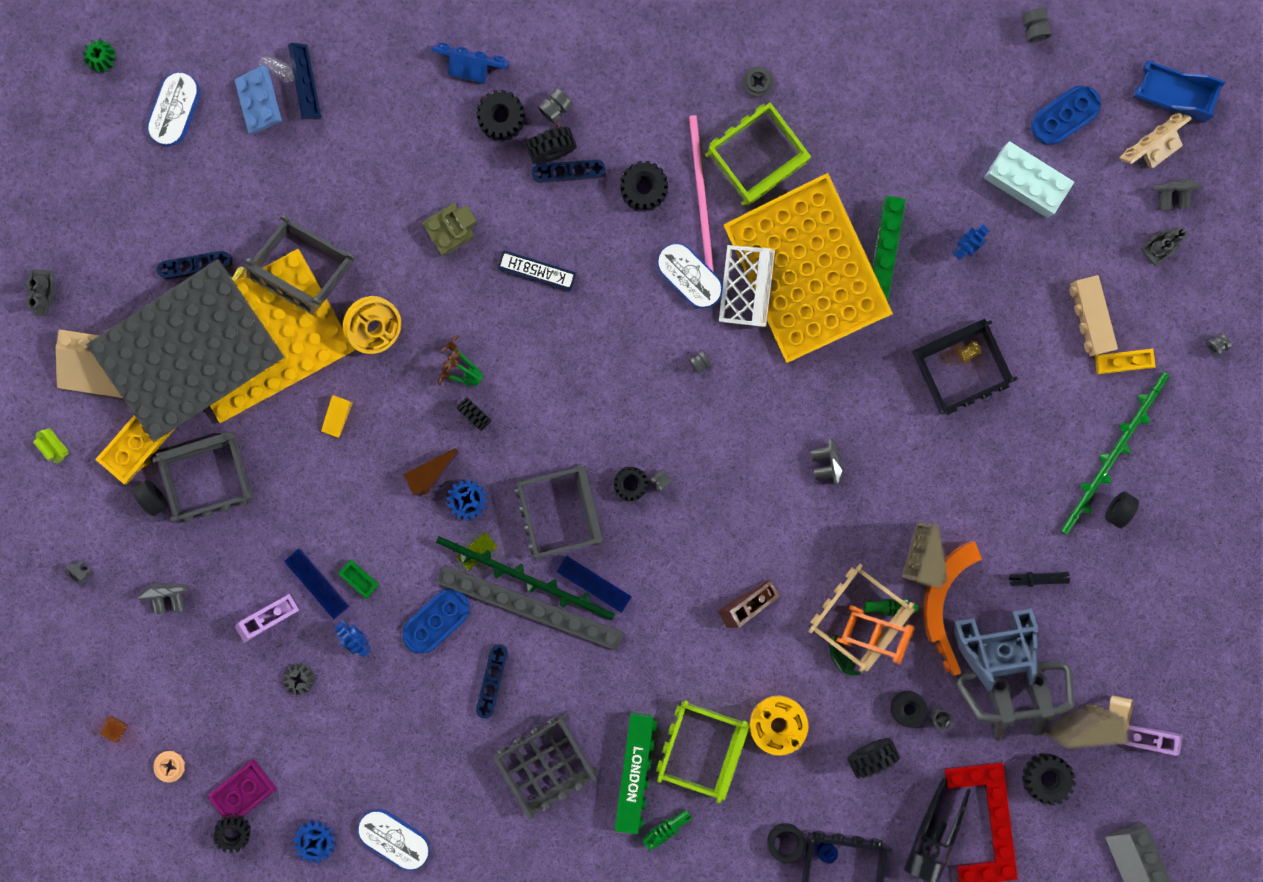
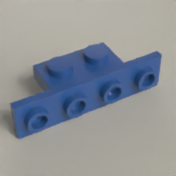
[432,42,510,83]

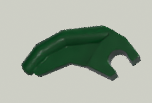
[829,634,861,675]

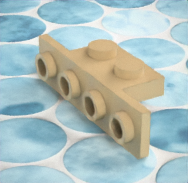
[1119,113,1192,168]

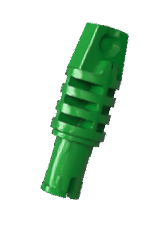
[864,599,919,616]
[642,809,693,851]

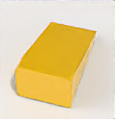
[321,395,353,438]

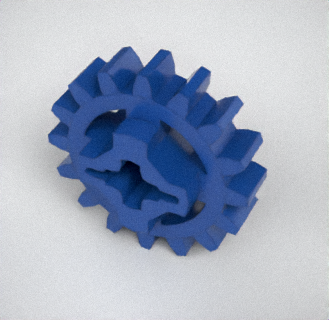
[953,223,989,260]
[446,479,489,521]
[335,621,371,658]
[293,819,337,864]

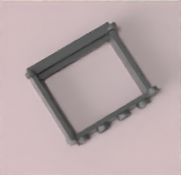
[245,215,355,316]
[152,432,254,523]
[515,464,604,561]

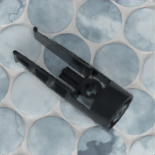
[904,777,971,882]

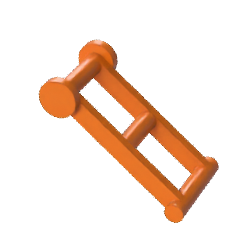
[836,606,914,664]

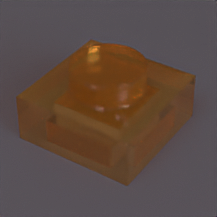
[100,716,128,743]

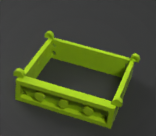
[705,102,811,206]
[655,700,750,804]

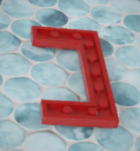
[944,762,1018,882]

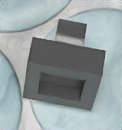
[66,561,92,587]

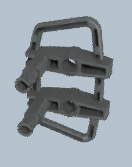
[956,662,1074,741]

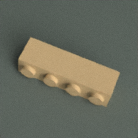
[1070,275,1118,356]

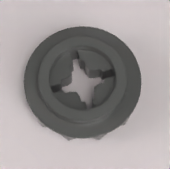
[743,66,773,97]
[283,664,314,695]

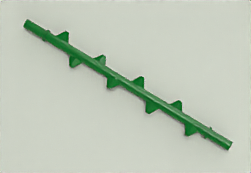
[1060,372,1170,535]

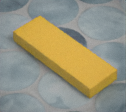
[1095,349,1156,374]

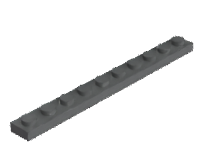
[437,565,624,651]

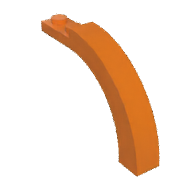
[923,541,982,676]

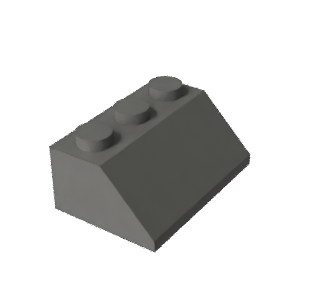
[1104,821,1171,882]

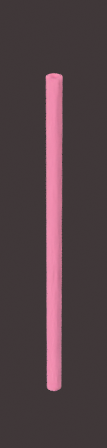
[689,115,714,272]

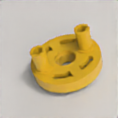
[343,296,401,354]
[749,695,808,755]

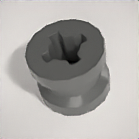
[1206,333,1232,357]
[688,350,711,374]
[649,469,673,492]

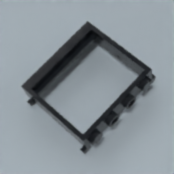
[912,319,1018,415]
[802,830,892,882]

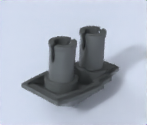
[1151,178,1203,210]
[1141,227,1188,266]
[26,269,55,316]
[811,438,845,485]
[138,582,189,614]

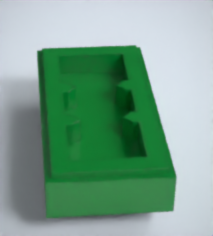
[338,559,380,599]

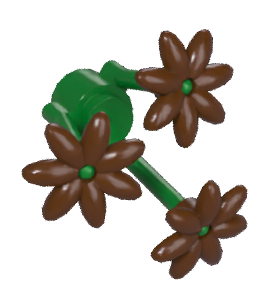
[438,335,483,387]

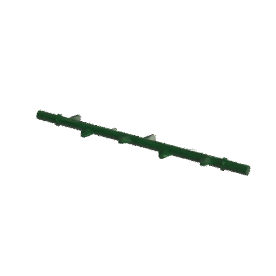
[436,536,615,620]

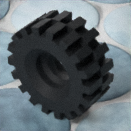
[476,90,525,141]
[525,126,577,165]
[620,161,668,212]
[847,738,900,779]
[1022,753,1076,806]

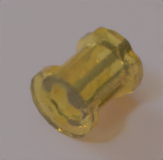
[956,340,982,364]

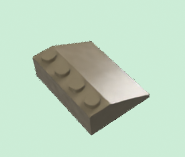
[902,522,947,588]
[1043,704,1128,748]

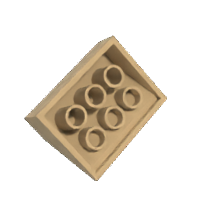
[56,329,123,398]

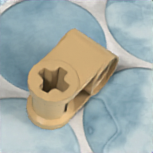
[1109,695,1133,731]

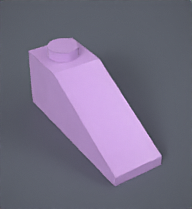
[234,594,299,643]
[1120,725,1183,756]

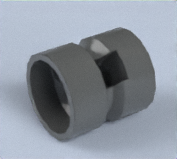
[1022,8,1052,43]
[537,87,573,124]

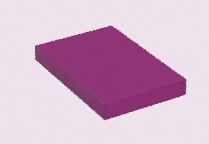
[207,759,277,819]

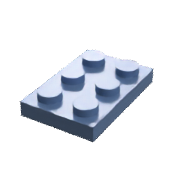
[234,65,282,134]

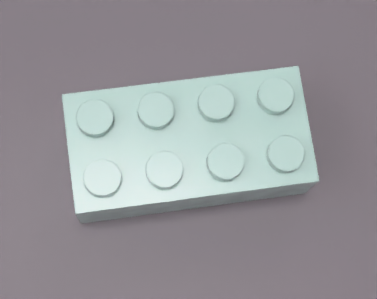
[984,141,1074,218]

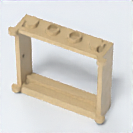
[808,564,915,673]

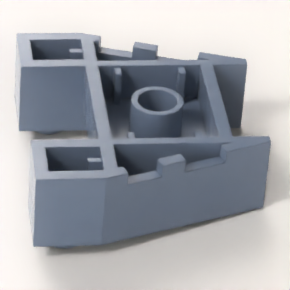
[953,609,1038,692]

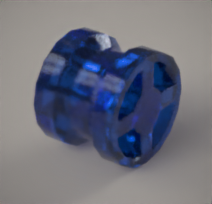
[817,842,838,864]

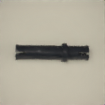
[1009,572,1070,587]

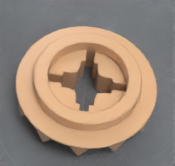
[153,751,185,782]

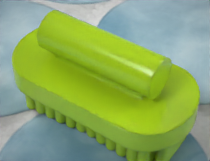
[33,428,69,464]

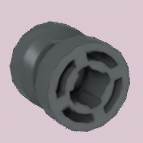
[930,708,953,730]

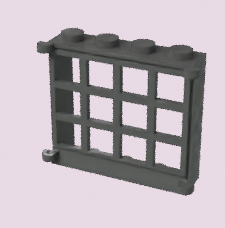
[492,713,599,820]

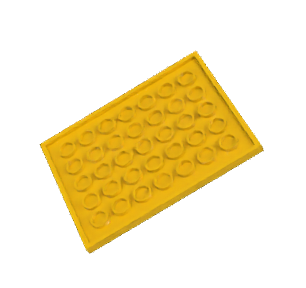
[724,173,893,363]
[210,249,356,423]

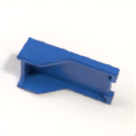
[1133,60,1226,123]

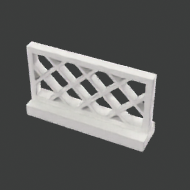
[719,245,775,327]

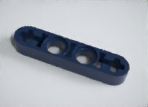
[532,160,606,183]
[157,251,232,279]
[476,644,508,719]

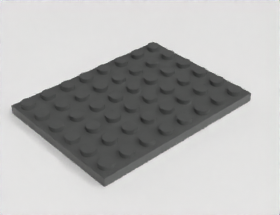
[86,259,285,442]

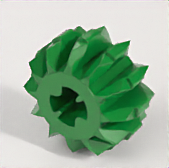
[82,39,117,73]

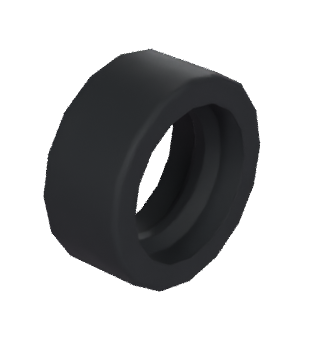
[767,823,805,863]

